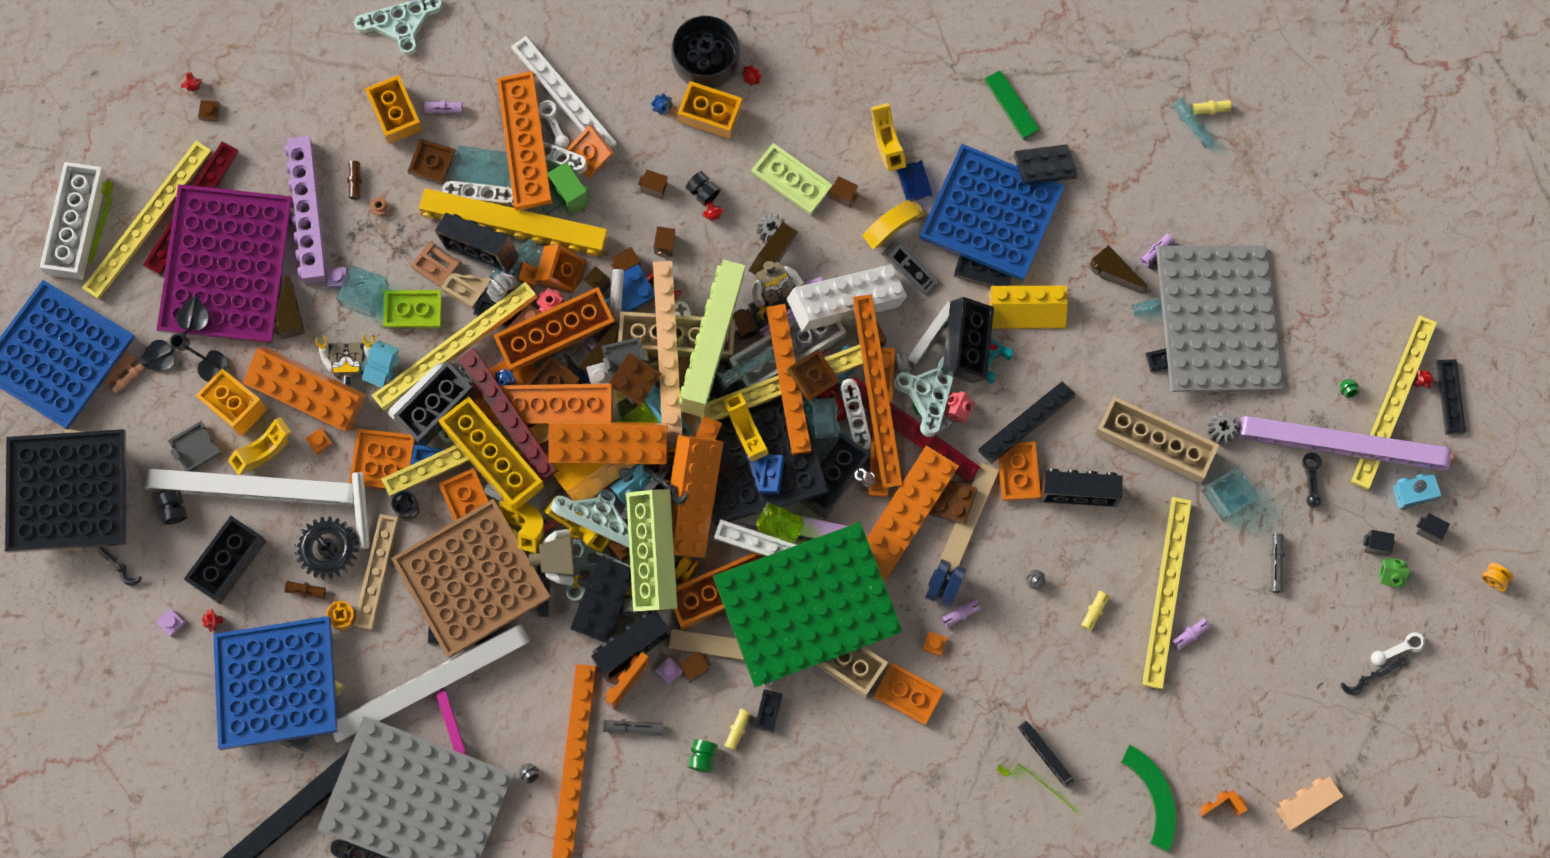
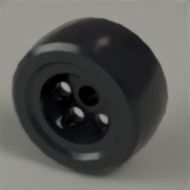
[671,15,740,88]

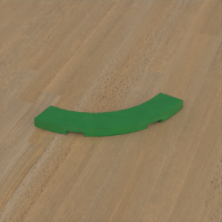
[1120,744,1176,853]

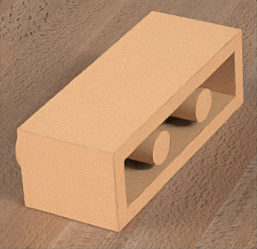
[1276,776,1343,830]

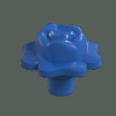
[651,93,673,115]
[495,369,516,386]

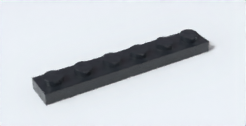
[978,381,1075,465]

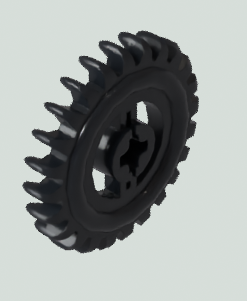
[295,516,359,580]

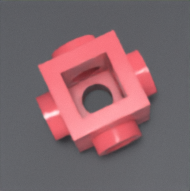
[536,288,564,313]
[944,391,975,423]

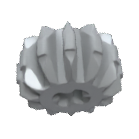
[756,213,785,244]
[487,271,519,303]
[1206,412,1240,445]

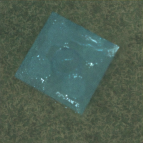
[336,265,389,318]
[803,398,840,441]
[1202,466,1260,523]

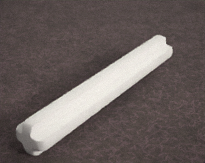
[608,269,624,343]
[352,472,370,549]

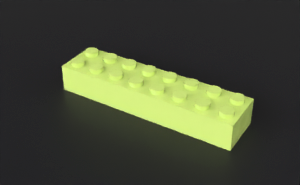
[679,259,745,417]

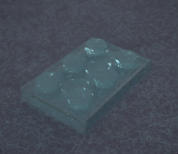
[451,145,510,187]

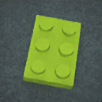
[383,290,442,329]

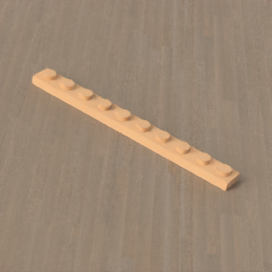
[653,261,682,449]

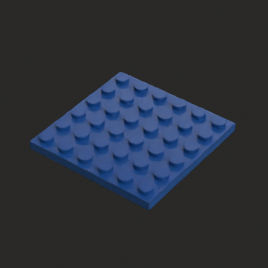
[919,144,1065,281]
[0,280,135,430]
[213,616,338,751]

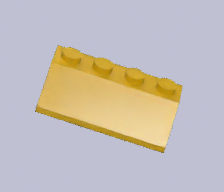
[989,286,1068,329]

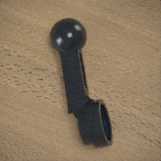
[1301,452,1322,508]

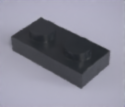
[754,689,783,733]

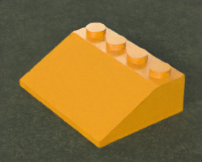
[547,453,636,501]

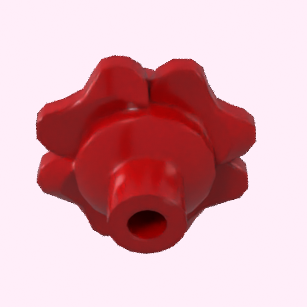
[741,64,762,86]
[181,72,203,92]
[702,201,724,221]
[1413,369,1434,389]
[202,609,223,632]

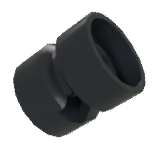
[685,171,721,206]
[713,365,739,399]
[156,490,188,525]
[391,490,420,521]

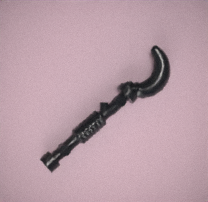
[643,464,689,505]
[96,547,142,586]
[1341,657,1406,695]

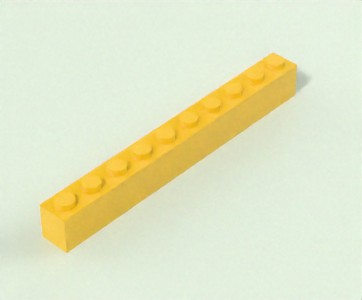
[419,188,608,257]

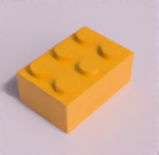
[364,75,423,145]
[677,81,742,139]

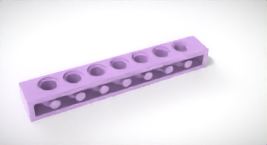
[285,136,327,285]

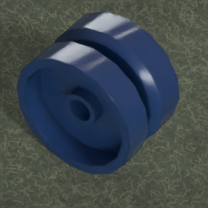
[925,559,967,609]

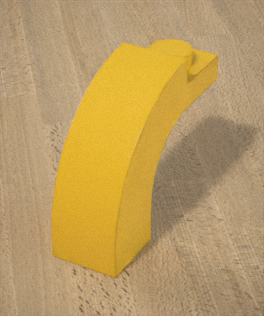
[871,103,906,172]
[862,200,926,250]
[723,392,769,462]
[228,417,291,475]
[544,496,611,554]
[497,501,544,554]

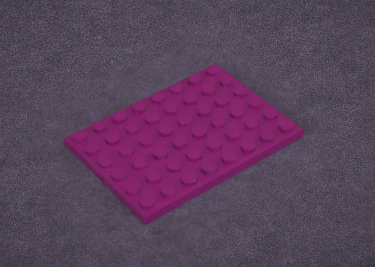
[157,184,292,343]

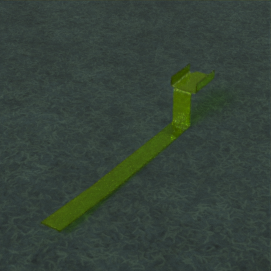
[87,181,114,263]
[996,763,1076,812]

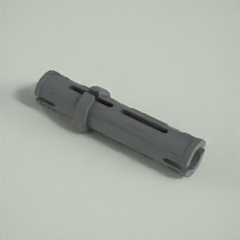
[1270,533,1285,593]
[603,719,663,736]

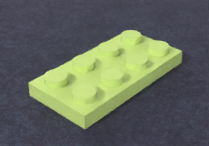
[751,143,833,215]

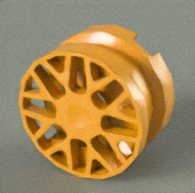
[675,556,700,583]
[1482,563,1514,591]
[326,601,356,631]

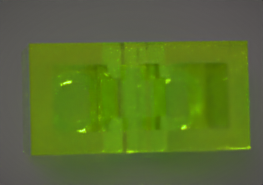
[757,502,804,544]

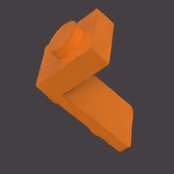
[1198,790,1248,817]

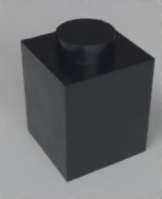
[1416,513,1450,544]
[1363,530,1395,557]

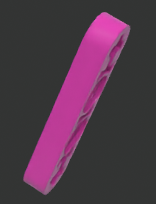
[435,688,467,755]

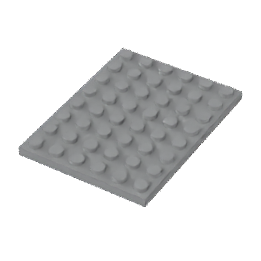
[1156,245,1283,392]
[317,716,514,858]

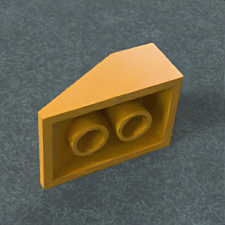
[195,369,268,437]

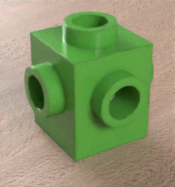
[1379,558,1411,588]

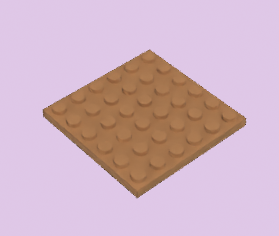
[391,499,551,659]

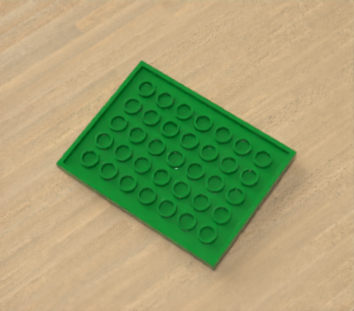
[713,521,903,688]

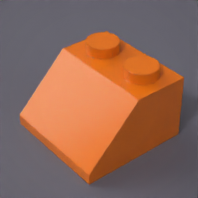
[534,244,586,294]

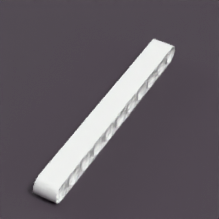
[144,469,354,506]
[331,623,530,743]

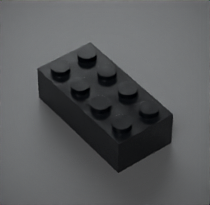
[434,213,519,274]
[942,297,994,383]
[393,361,480,446]
[801,432,871,520]
[1039,468,1123,507]
[183,515,267,605]
[570,555,631,643]
[591,610,671,681]

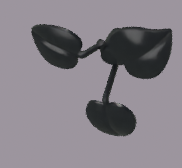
[138,296,229,382]

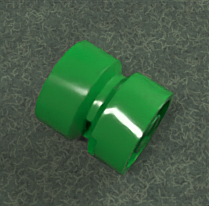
[687,739,718,773]

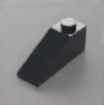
[881,241,938,295]

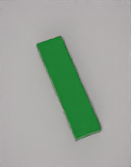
[984,70,1039,140]

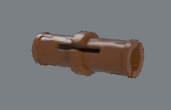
[347,161,362,200]
[284,580,326,600]

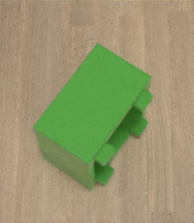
[547,162,590,216]

